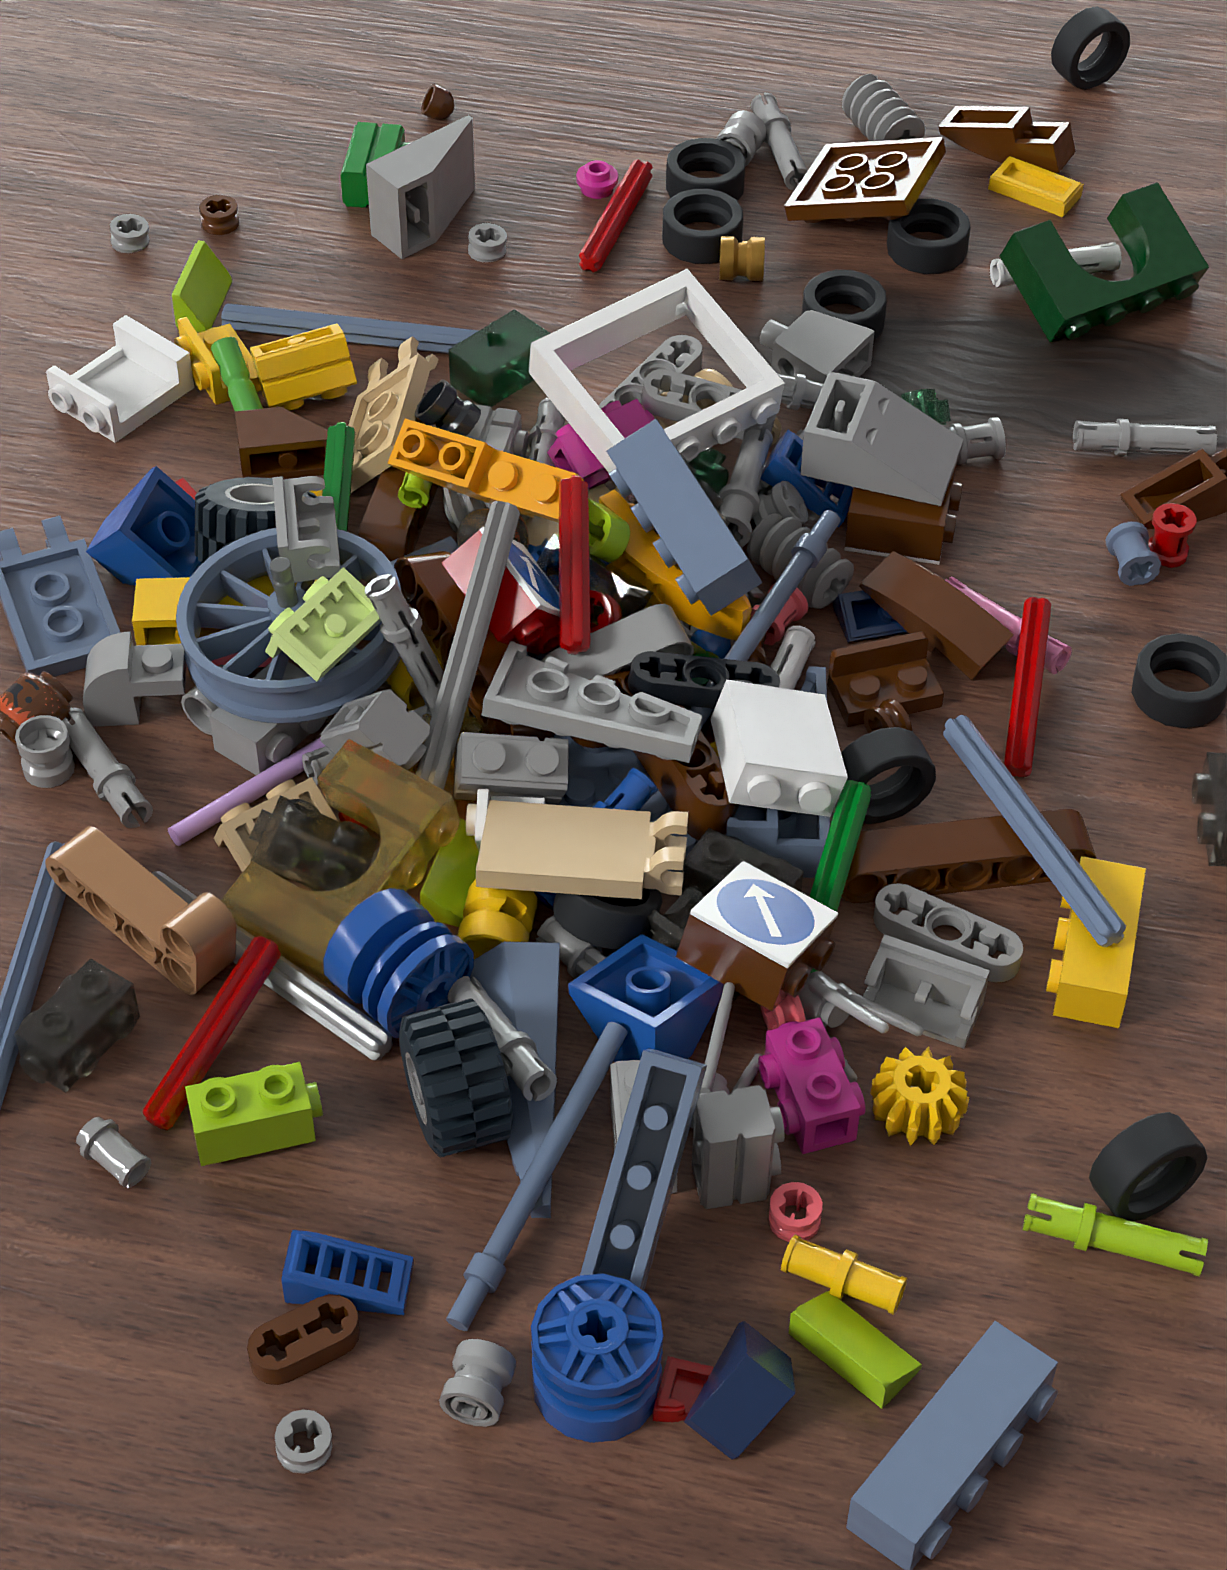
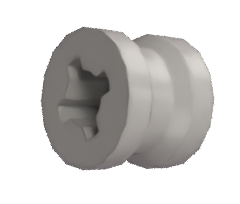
[753,481,808,526]

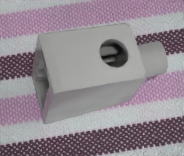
[760,310,874,383]

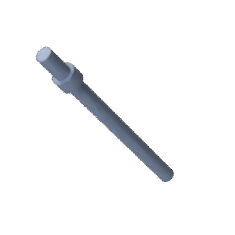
[689,510,840,730]
[446,1022,628,1331]

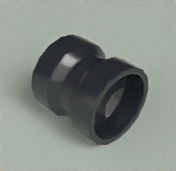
[415,379,481,436]

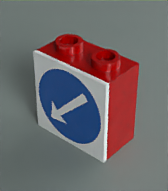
[442,527,560,655]

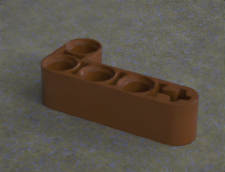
[570,670,736,843]

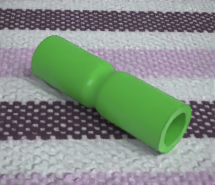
[211,337,263,411]

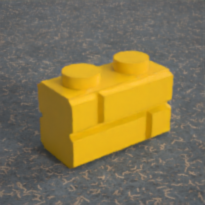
[250,323,357,411]

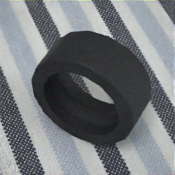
[1051,6,1130,90]
[666,138,746,201]
[662,189,743,264]
[887,198,971,274]
[802,270,887,340]
[1131,633,1227,728]
[838,727,936,824]
[553,888,663,950]
[1089,1112,1208,1221]

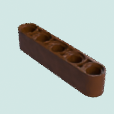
[358,393,462,562]
[394,551,555,741]
[842,809,1096,903]

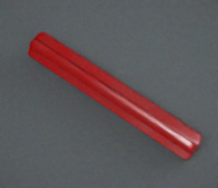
[579,159,653,273]
[559,475,590,655]
[1004,596,1051,778]
[143,936,281,1130]

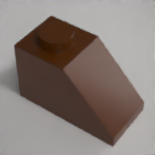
[235,407,328,479]

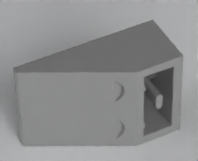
[366,115,475,259]
[801,371,964,506]

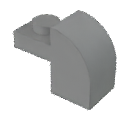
[83,631,187,727]

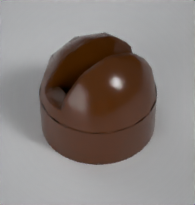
[421,83,454,120]

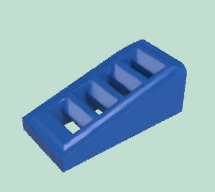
[760,430,853,527]
[282,1230,414,1315]

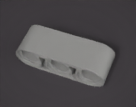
[541,604,694,680]

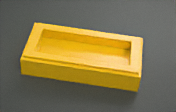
[988,156,1084,217]

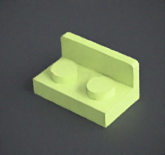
[265,567,381,682]

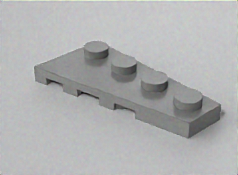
[482,641,702,763]

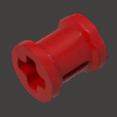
[1148,503,1196,568]

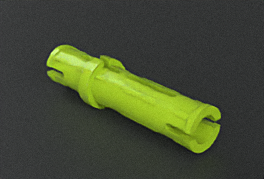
[1022,1193,1208,1277]

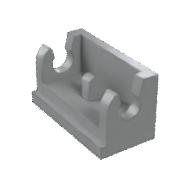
[272,476,341,583]
[863,934,990,1049]

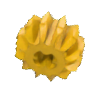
[870,1046,969,1146]

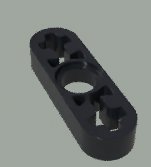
[627,651,780,709]

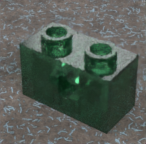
[448,309,551,407]

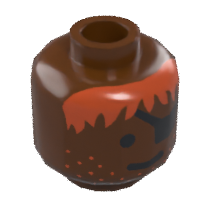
[0,671,73,746]

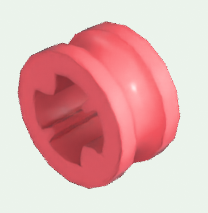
[760,994,806,1030]
[768,1182,823,1242]

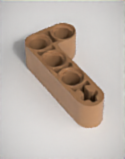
[45,826,236,995]

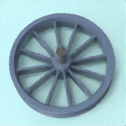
[176,528,401,723]

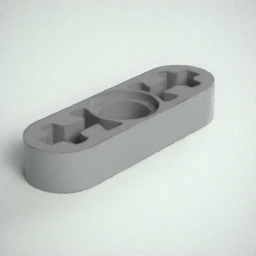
[641,369,776,441]
[873,884,1023,982]

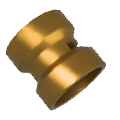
[719,236,765,281]

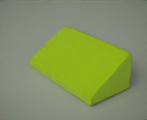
[172,240,232,333]
[420,816,479,927]
[788,1291,922,1409]

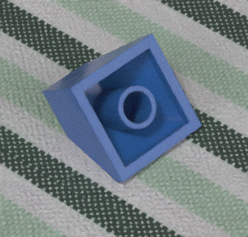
[86,466,202,586]
[568,934,724,1062]

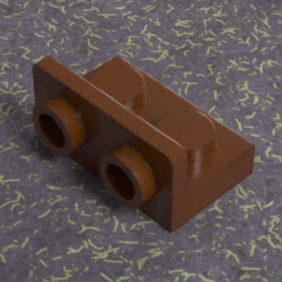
[827,631,944,727]

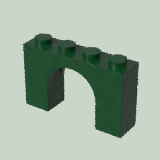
[1000,182,1209,342]

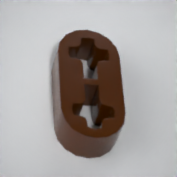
[247,1294,360,1385]

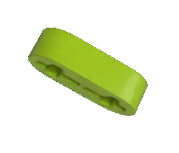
[588,498,630,563]

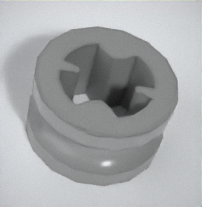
[110,214,150,253]
[468,223,507,262]
[275,1409,332,1474]

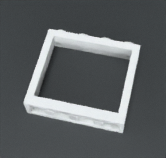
[529,269,785,473]

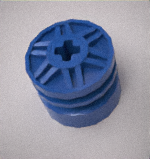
[323,888,474,1038]
[531,1273,663,1443]

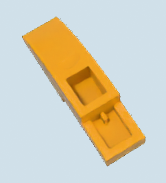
[388,418,584,523]
[599,489,752,641]

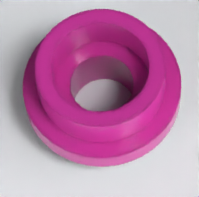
[576,160,618,199]

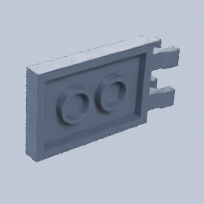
[0,516,121,677]

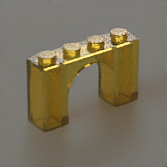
[221,738,461,987]

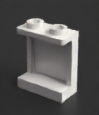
[46,315,194,443]

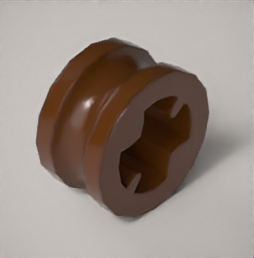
[199,195,239,235]
[864,698,912,733]

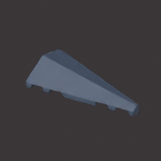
[727,667,830,878]
[470,942,560,1218]

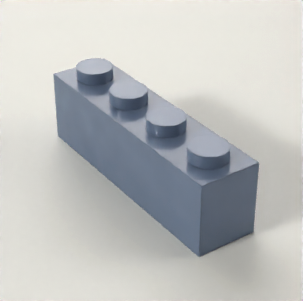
[606,419,762,616]
[580,1048,707,1291]
[846,1321,1058,1570]

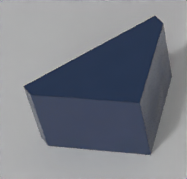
[684,1321,796,1460]

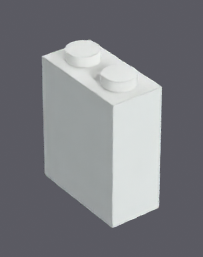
[711,680,848,817]

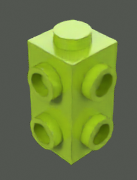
[185,1062,323,1166]

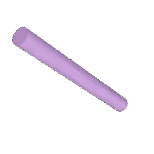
[168,737,325,846]

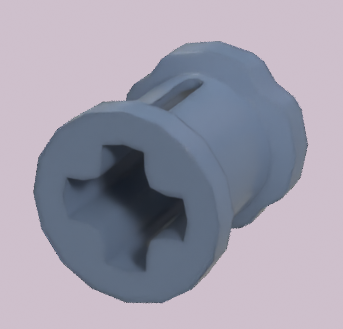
[1105,522,1161,586]

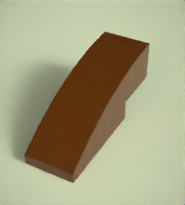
[938,106,1076,173]
[1120,448,1227,530]
[859,551,1014,680]

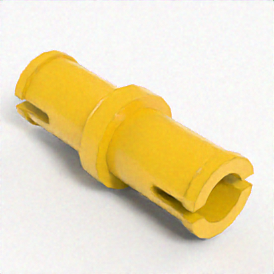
[781,1234,908,1315]

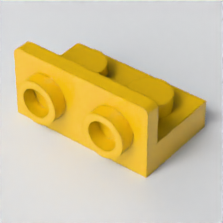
[174,317,261,405]

